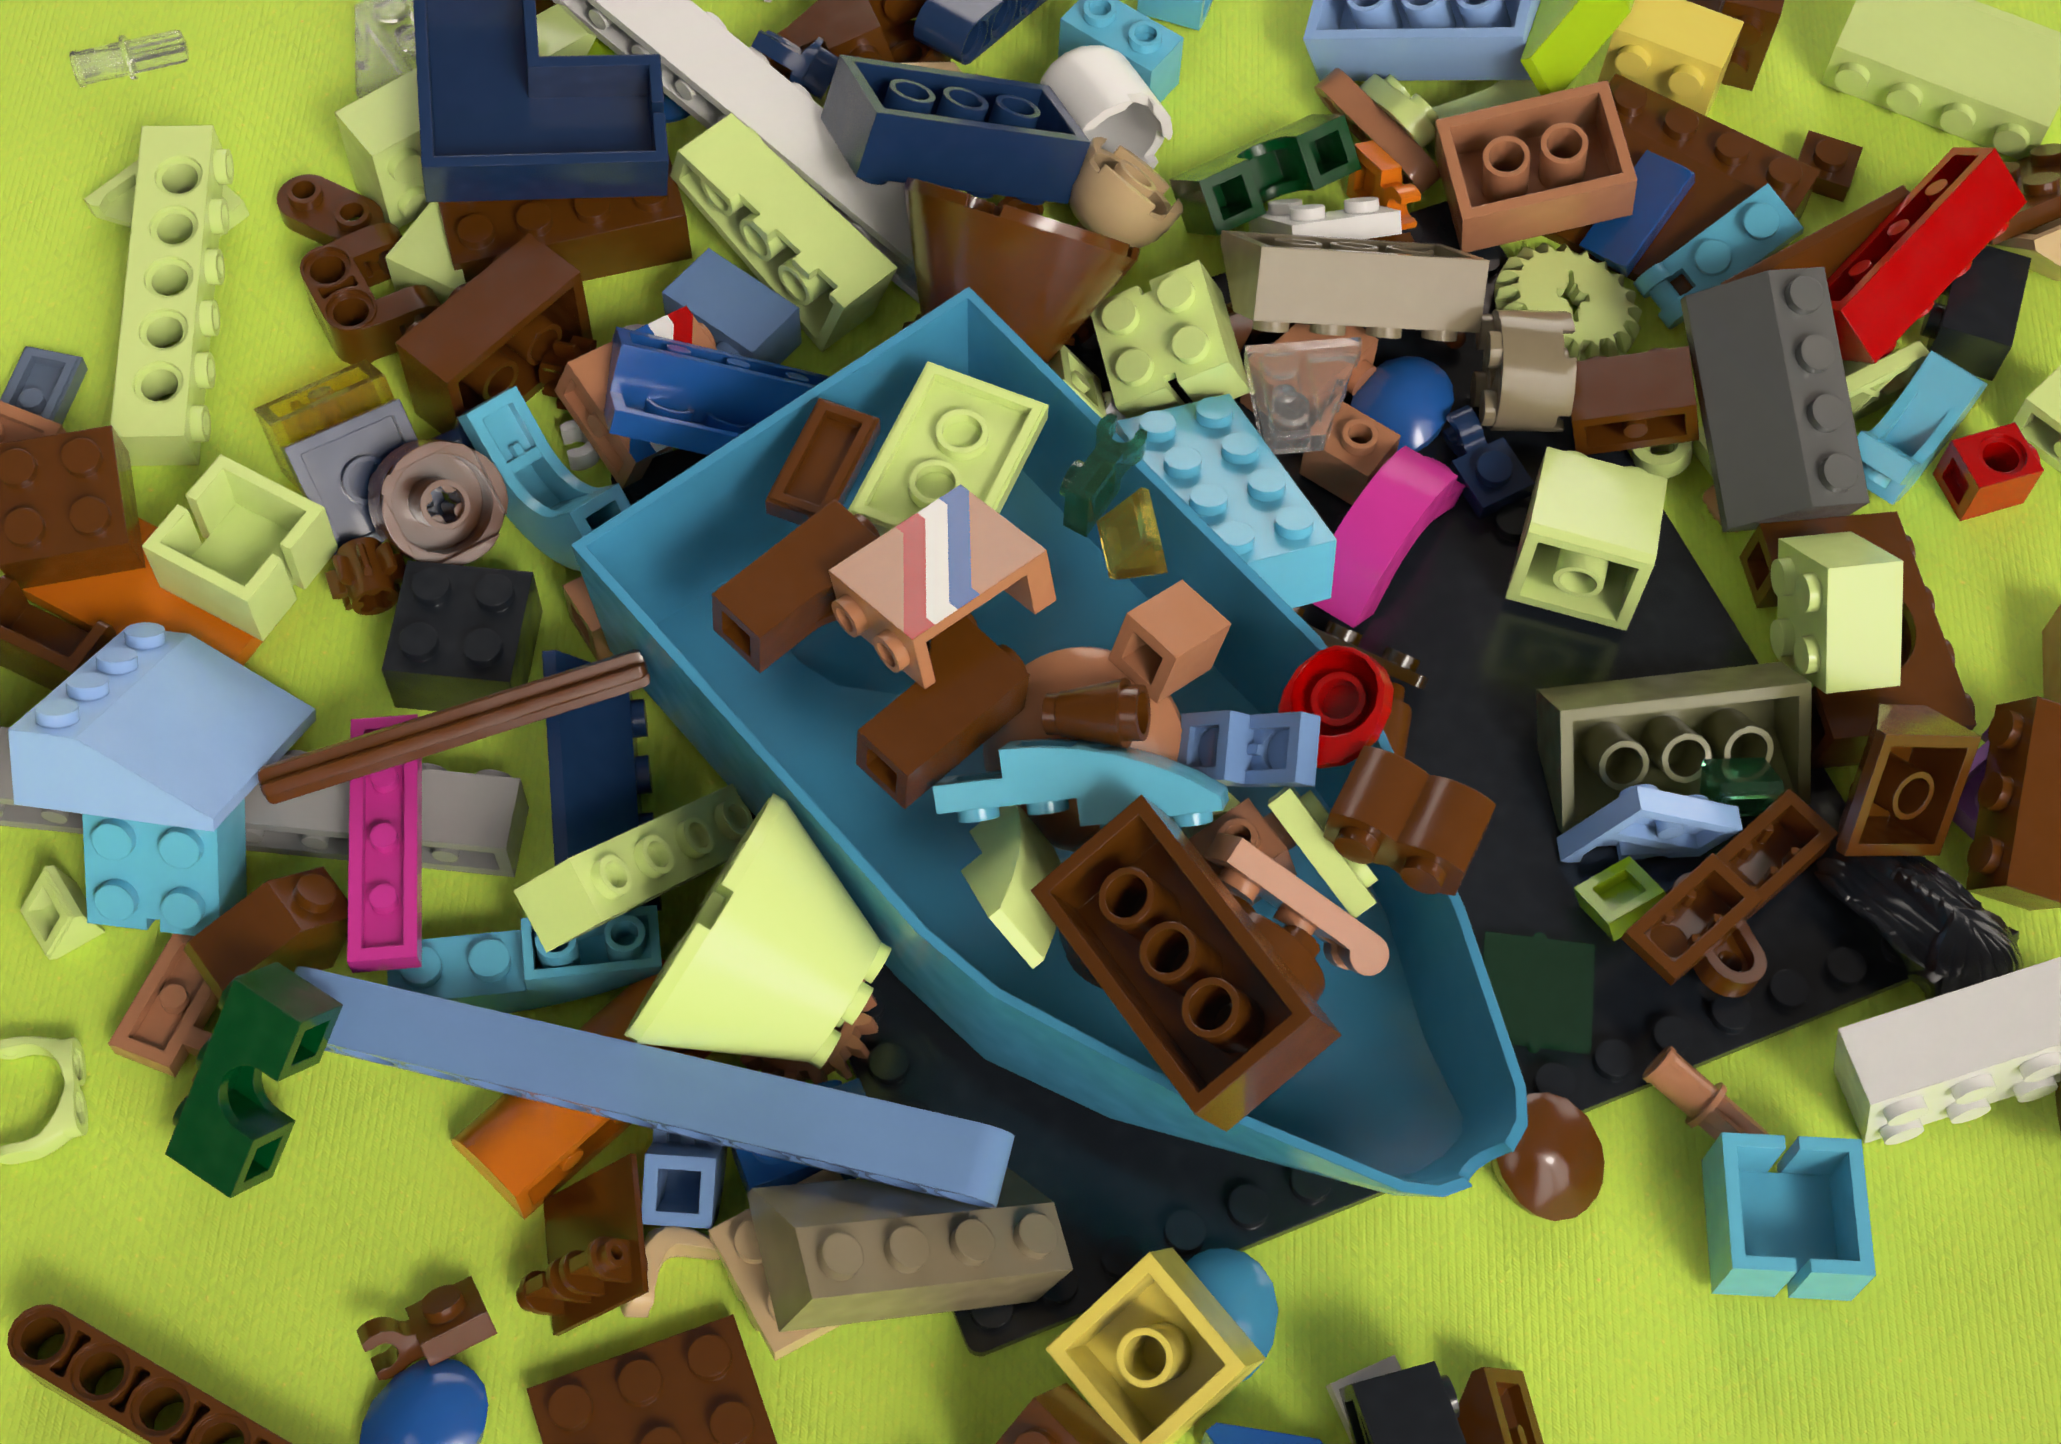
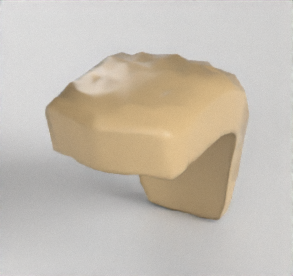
[620,1226,721,1318]

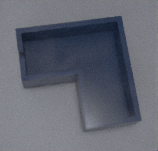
[413,0,669,202]

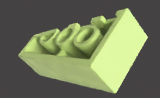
[670,113,898,352]

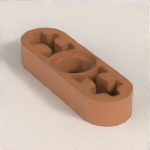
[1314,68,1441,195]

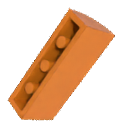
[451,959,712,1220]

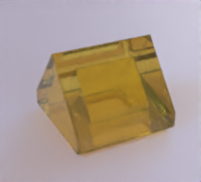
[1096,487,1168,580]

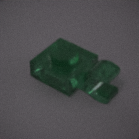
[1060,413,1147,537]

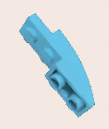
[933,738,1229,830]
[387,905,662,1013]

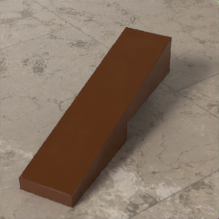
[1621,788,1838,986]

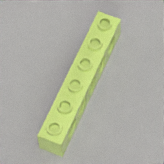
[110,125,234,466]

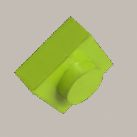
[1574,856,1666,941]

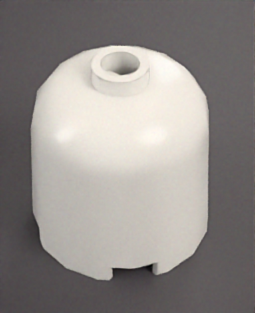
[1040,45,1173,169]

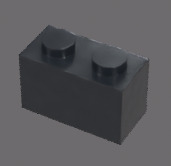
[1920,246,2032,381]

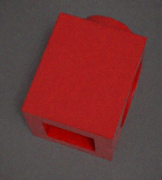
[1932,422,2044,521]

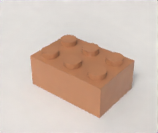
[1435,80,1637,253]

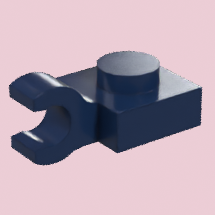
[1442,405,1535,520]

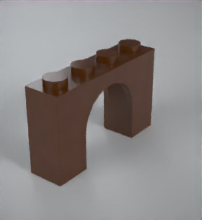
[712,499,1030,809]
[1739,511,1977,769]

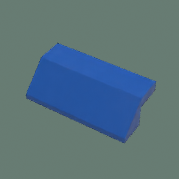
[604,327,830,455]

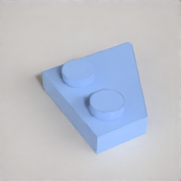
[1557,784,1743,863]

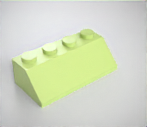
[1820,0,2061,160]

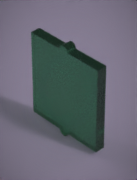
[1483,932,1595,1054]

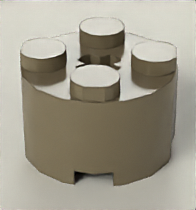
[1470,309,1577,432]

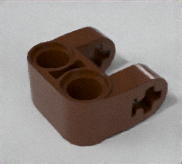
[300,222,441,365]

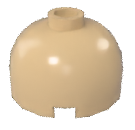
[1069,137,1183,248]

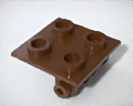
[516,1153,649,1336]

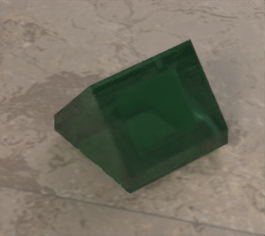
[1699,757,1785,817]

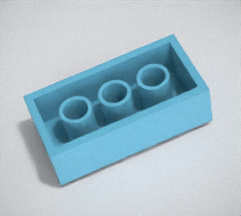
[1116,394,1337,609]

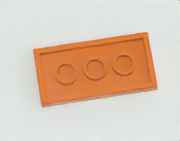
[22,517,270,666]

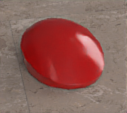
[1278,645,1394,769]

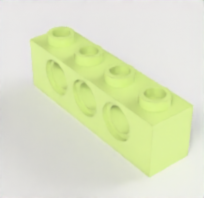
[513,783,753,953]

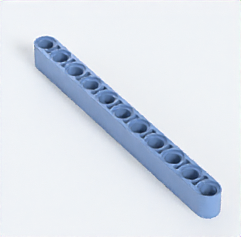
[294,966,1015,1208]

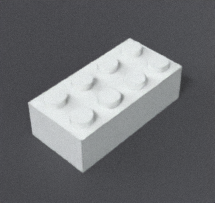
[1833,957,2061,1145]

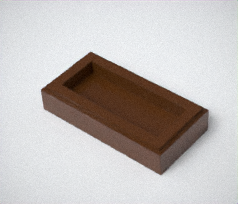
[765,398,881,525]

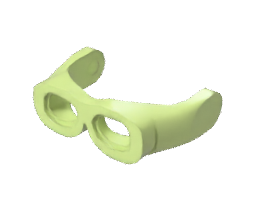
[0,1036,88,1164]

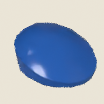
[1351,356,1454,452]
[359,1358,488,1444]

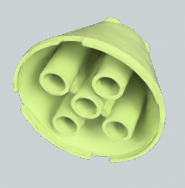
[624,793,892,1069]

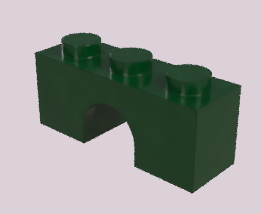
[1169,114,1362,236]
[165,962,343,1198]

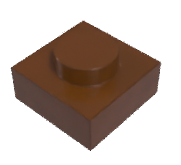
[1798,130,1863,202]

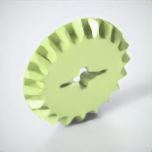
[1494,242,1642,361]

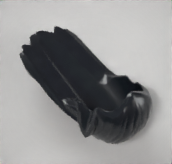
[1814,839,2024,1000]

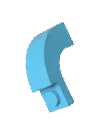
[1857,350,1988,505]
[457,386,631,571]

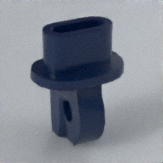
[751,30,839,100]

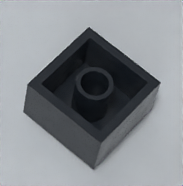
[382,560,543,711]

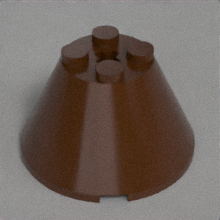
[904,177,1141,364]

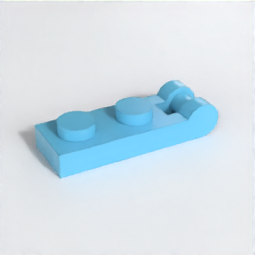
[1634,183,1804,330]

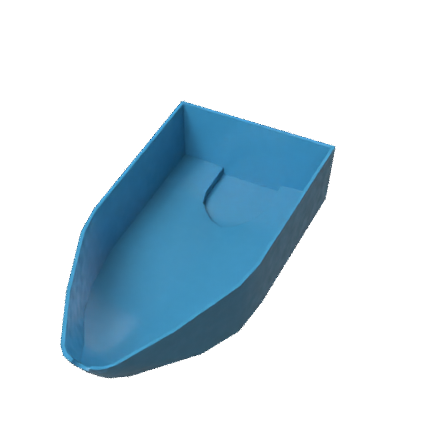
[571,287,1528,1197]

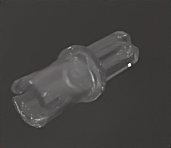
[69,29,189,87]

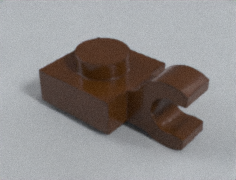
[357,1276,498,1380]

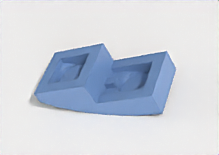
[1177,710,1321,787]

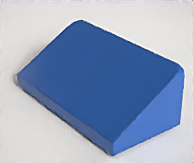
[1579,150,1695,278]

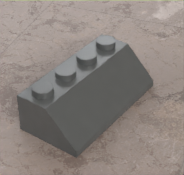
[1680,267,1870,532]

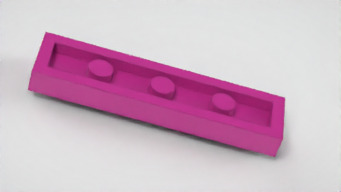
[347,714,422,973]

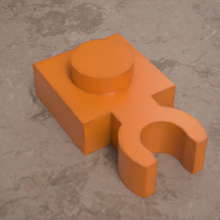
[1346,140,1421,230]

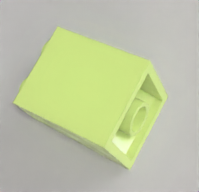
[1505,447,1668,631]

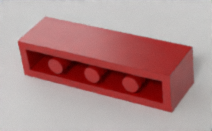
[1827,147,2027,364]

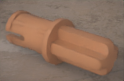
[1642,1045,1769,1140]

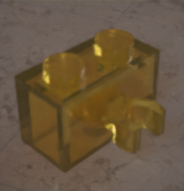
[254,359,394,491]

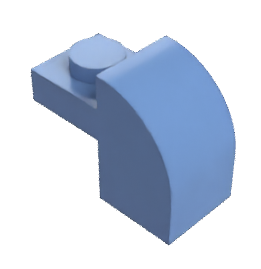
[641,1129,727,1229]

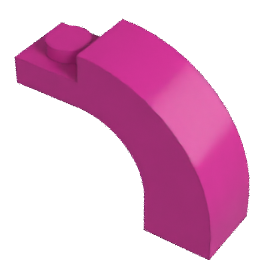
[1312,445,1465,628]

